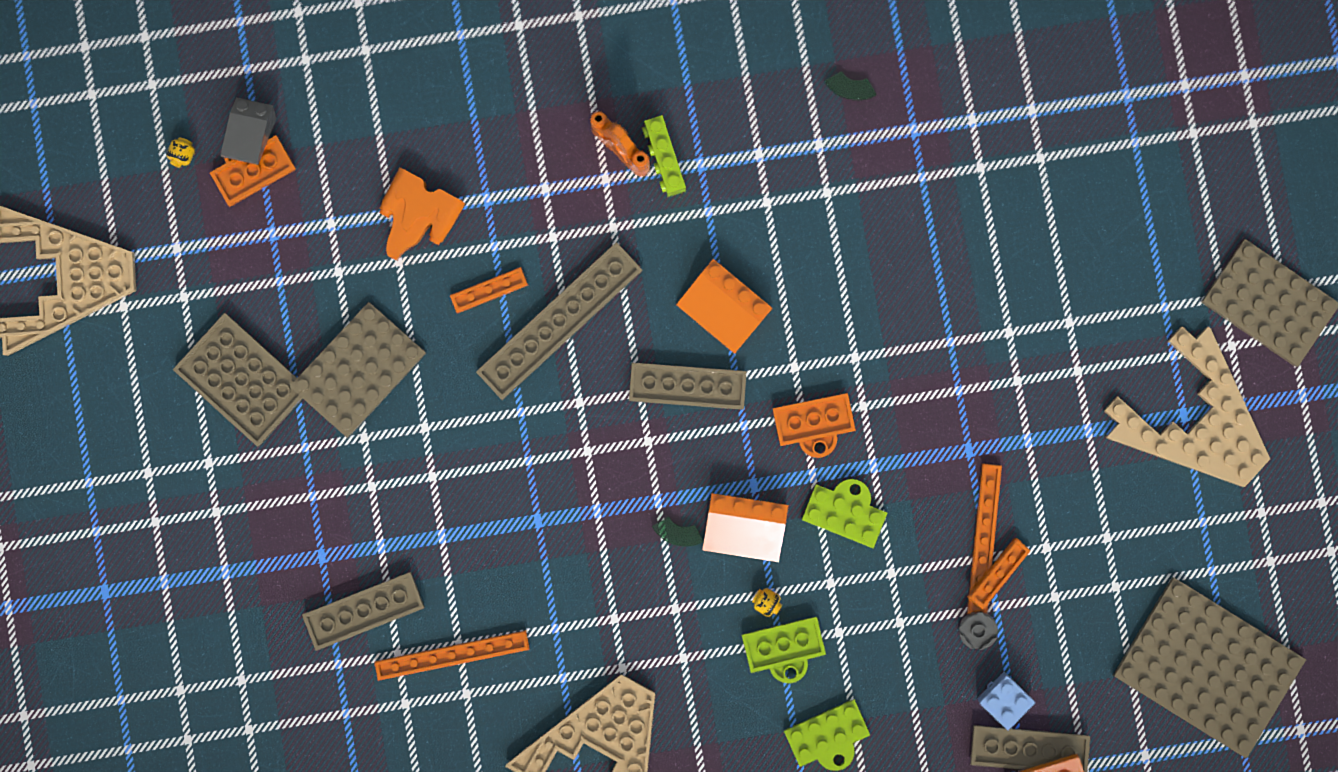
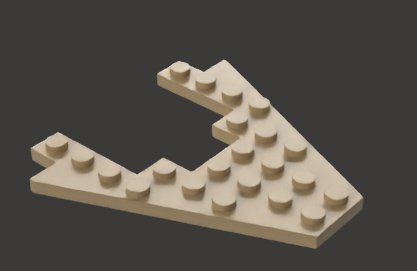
[0,206,136,356]
[1104,327,1270,487]
[506,674,655,772]

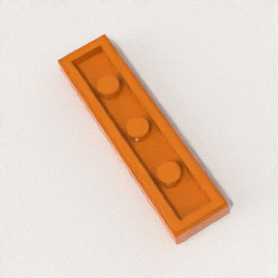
[450,267,528,314]
[967,538,1030,610]

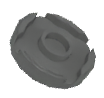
[959,611,998,650]

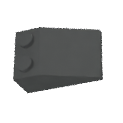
[221,97,276,165]

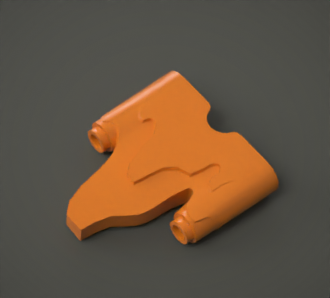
[590,111,650,176]
[379,167,466,261]

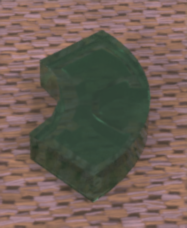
[825,71,877,101]
[652,517,704,547]

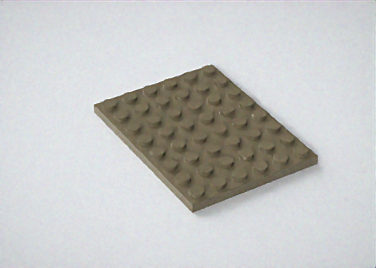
[1113,577,1306,759]

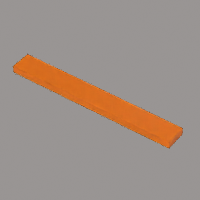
[967,463,1002,614]
[374,630,530,681]

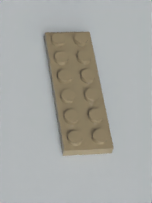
[629,363,747,410]
[302,572,425,651]
[970,725,1090,772]

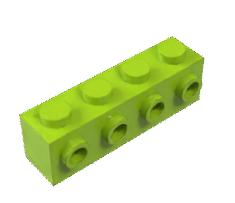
[642,115,686,197]

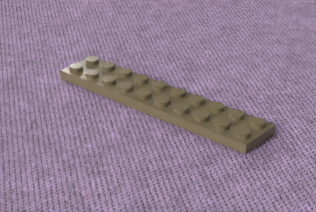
[476,242,643,400]

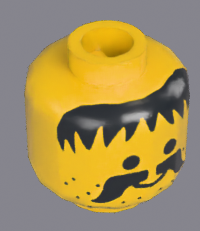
[166,138,195,168]
[752,588,782,617]

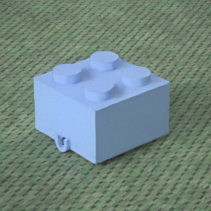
[977,672,1035,730]

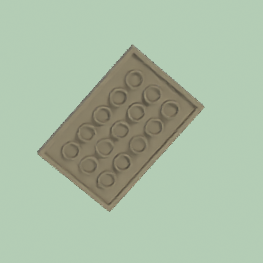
[1201,239,1338,367]
[290,302,426,438]
[173,313,303,447]

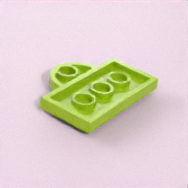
[801,479,887,549]
[742,616,826,683]
[784,699,870,771]

